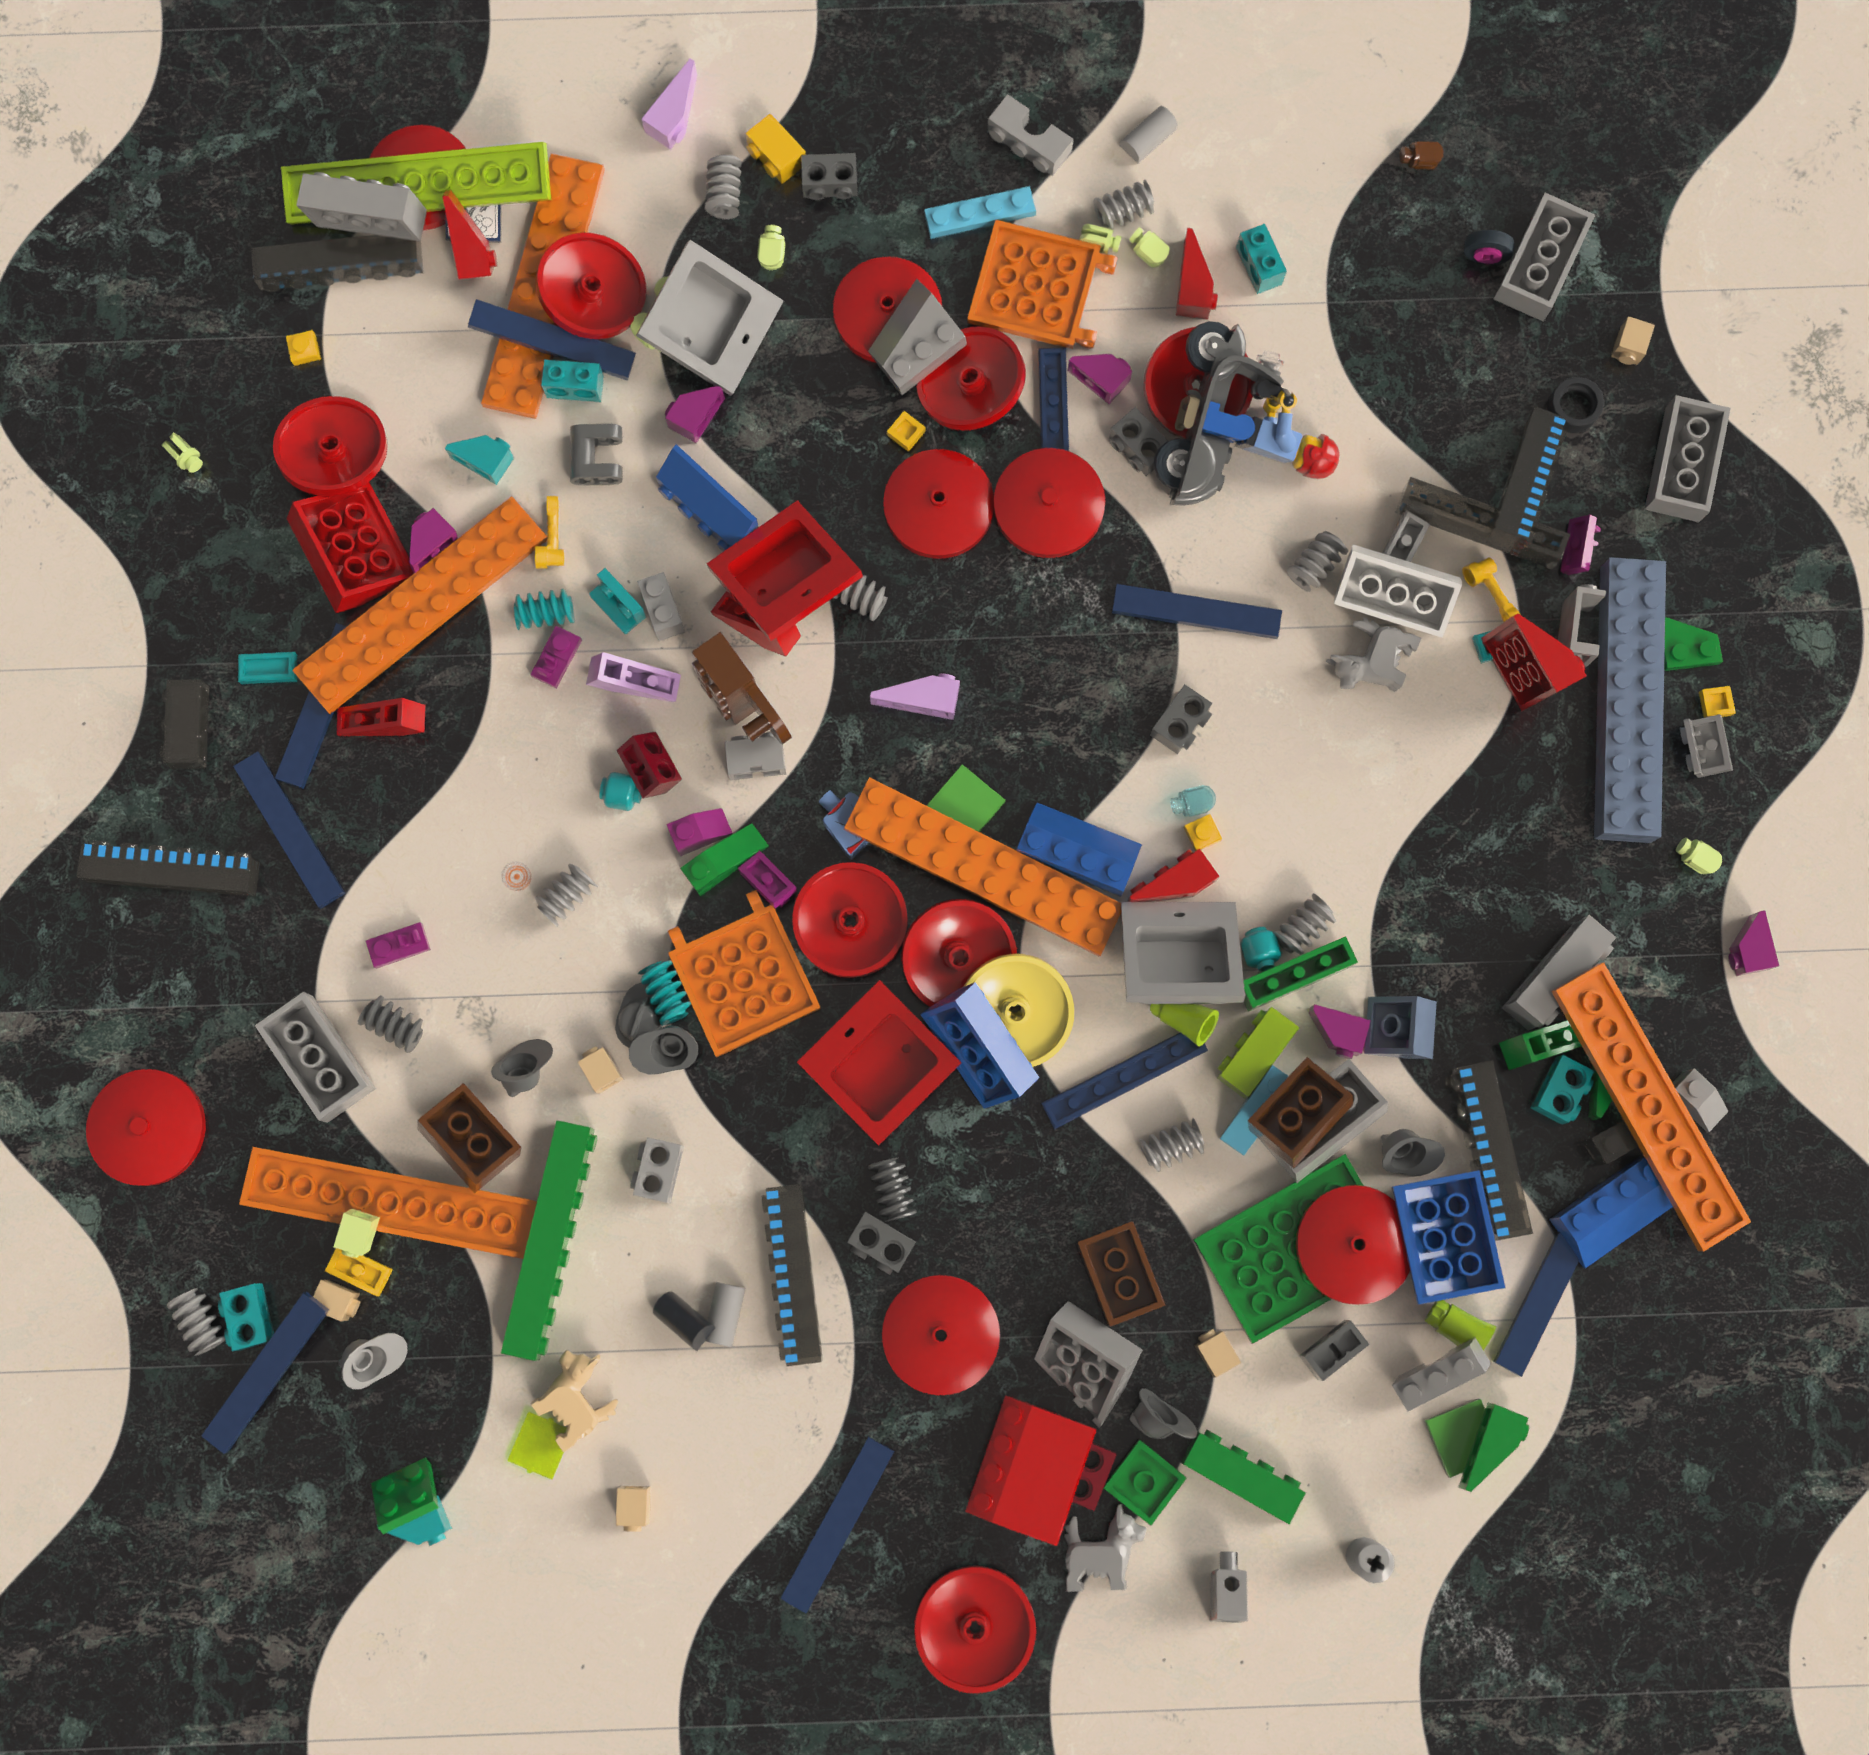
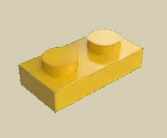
[325,1248,393,1296]

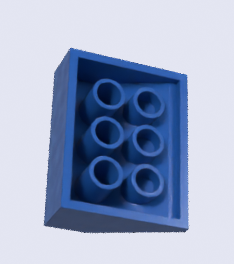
[1392,1170,1506,1305]

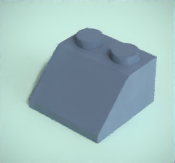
[1364,996,1437,1059]

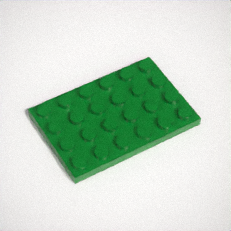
[1193,1154,1364,1344]

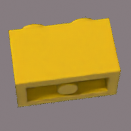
[745,113,806,184]

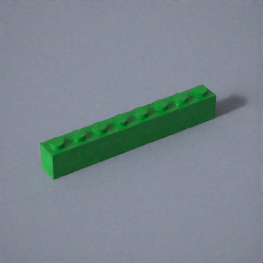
[501,1120,597,1361]

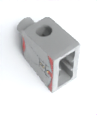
[1210,1552,1248,1623]

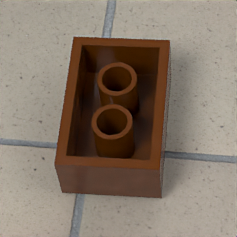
[1247,1057,1353,1169]
[417,1083,521,1193]
[1076,1221,1166,1327]

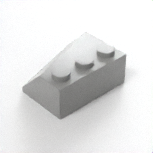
[868,279,967,395]
[1035,1301,1142,1428]

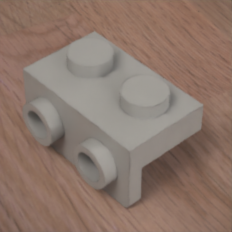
[1680,714,1733,778]

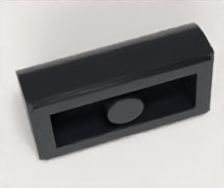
[653,1292,716,1351]

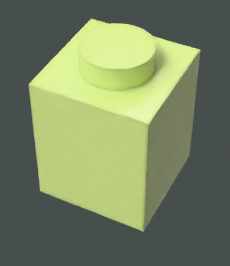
[334,1209,380,1258]

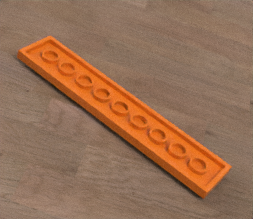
[481,154,605,419]
[292,496,548,714]
[843,777,1121,957]
[1551,962,1751,1251]
[239,1147,537,1259]

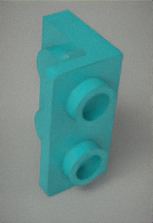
[589,568,646,634]

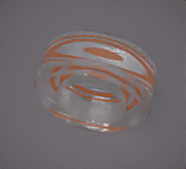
[501,861,531,891]

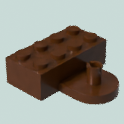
[692,632,792,745]

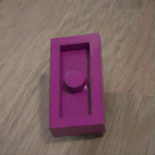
[1561,515,1601,575]
[530,626,582,689]
[738,851,797,909]
[365,922,431,969]

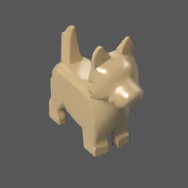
[531,1350,618,1452]

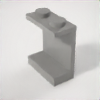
[1558,584,1606,668]

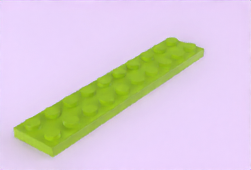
[281,142,551,224]

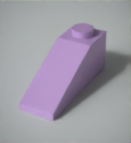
[641,58,697,150]
[586,652,681,702]
[870,674,960,720]

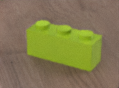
[1217,1007,1300,1099]

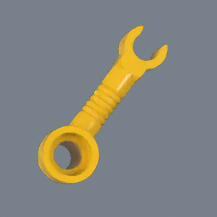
[535,496,564,569]
[1462,557,1520,622]

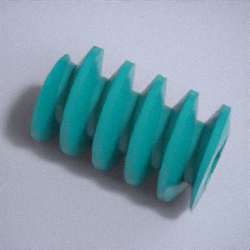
[514,589,575,630]
[638,960,691,1025]

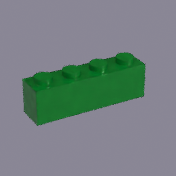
[1243,936,1358,1012]
[1180,1429,1306,1525]

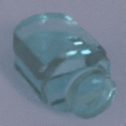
[1170,785,1216,817]

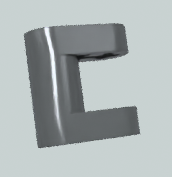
[570,424,623,486]

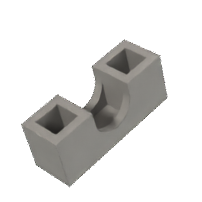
[988,94,1073,176]
[1392,1337,1491,1412]

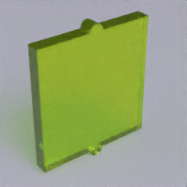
[507,1411,567,1480]

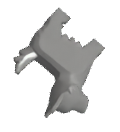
[1326,617,1421,692]
[1064,1504,1146,1592]

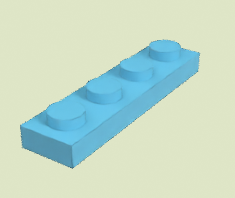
[924,186,1036,239]

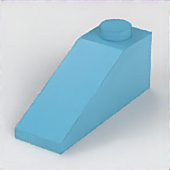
[1220,1065,1289,1156]

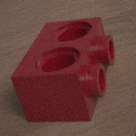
[616,731,682,799]
[1072,1443,1116,1511]

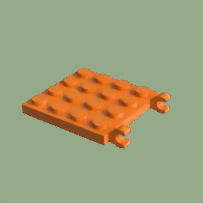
[967,220,1117,349]
[668,890,821,1057]

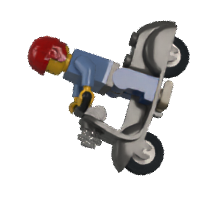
[1154,321,1340,506]

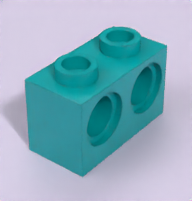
[1236,223,1287,295]
[541,360,604,402]
[1531,1055,1594,1124]
[218,1283,274,1351]

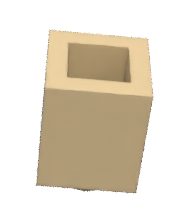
[1611,316,1655,365]
[578,1046,624,1094]
[313,1280,360,1321]
[1194,1329,1241,1378]
[616,1486,651,1532]

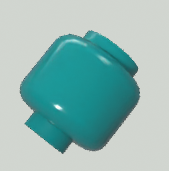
[599,772,642,811]
[1240,927,1282,972]

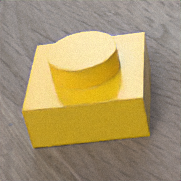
[286,330,321,366]
[887,411,926,452]
[1699,686,1735,718]
[1184,814,1222,851]

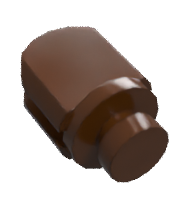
[1399,141,1444,170]

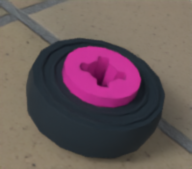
[1464,230,1515,264]

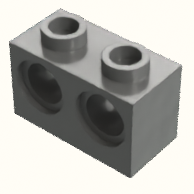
[801,153,858,200]
[1109,407,1168,477]
[1150,684,1212,754]
[847,1212,916,1275]
[1299,1320,1370,1381]

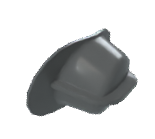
[615,983,663,1048]
[629,1025,698,1075]
[491,1039,553,1097]
[1381,1129,1445,1176]
[1130,1389,1198,1439]

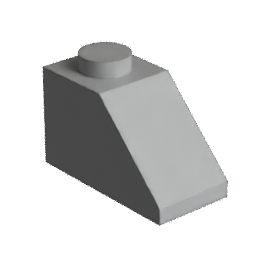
[1673,1068,1728,1132]

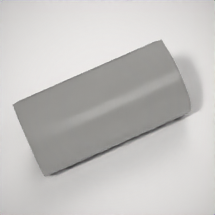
[1120,106,1177,164]
[1382,510,1430,562]
[706,1282,746,1347]

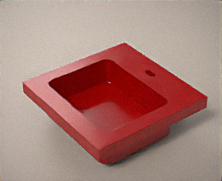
[706,500,863,641]
[797,980,961,1145]

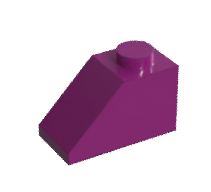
[1067,354,1132,404]
[665,386,725,443]
[409,508,458,573]
[666,808,733,856]
[1728,910,1780,976]
[1309,1004,1371,1059]

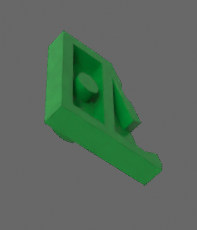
[1664,617,1723,671]

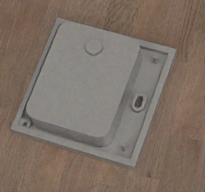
[636,240,783,396]
[1121,902,1245,1004]

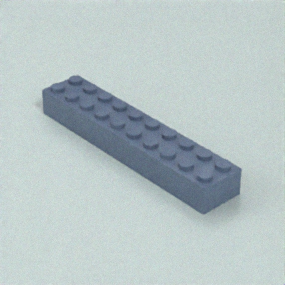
[1594,558,1666,843]

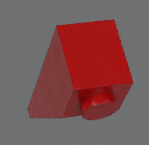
[442,190,497,279]
[1176,228,1218,319]
[710,591,801,657]
[337,698,425,736]

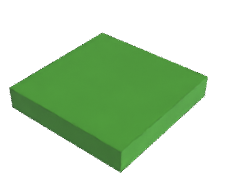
[927,765,1006,832]
[1424,1398,1485,1478]

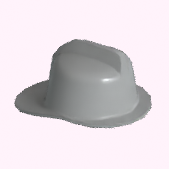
[338,1333,407,1389]

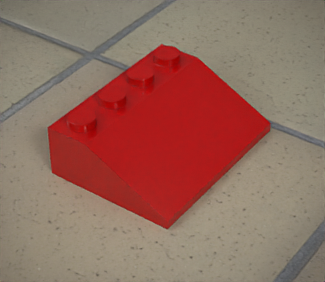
[287,482,414,613]
[1481,613,1587,711]
[965,1396,1097,1546]

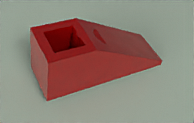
[1127,849,1220,902]

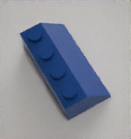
[656,444,759,552]
[1016,803,1142,897]
[920,982,1039,1109]
[1549,1155,1673,1268]

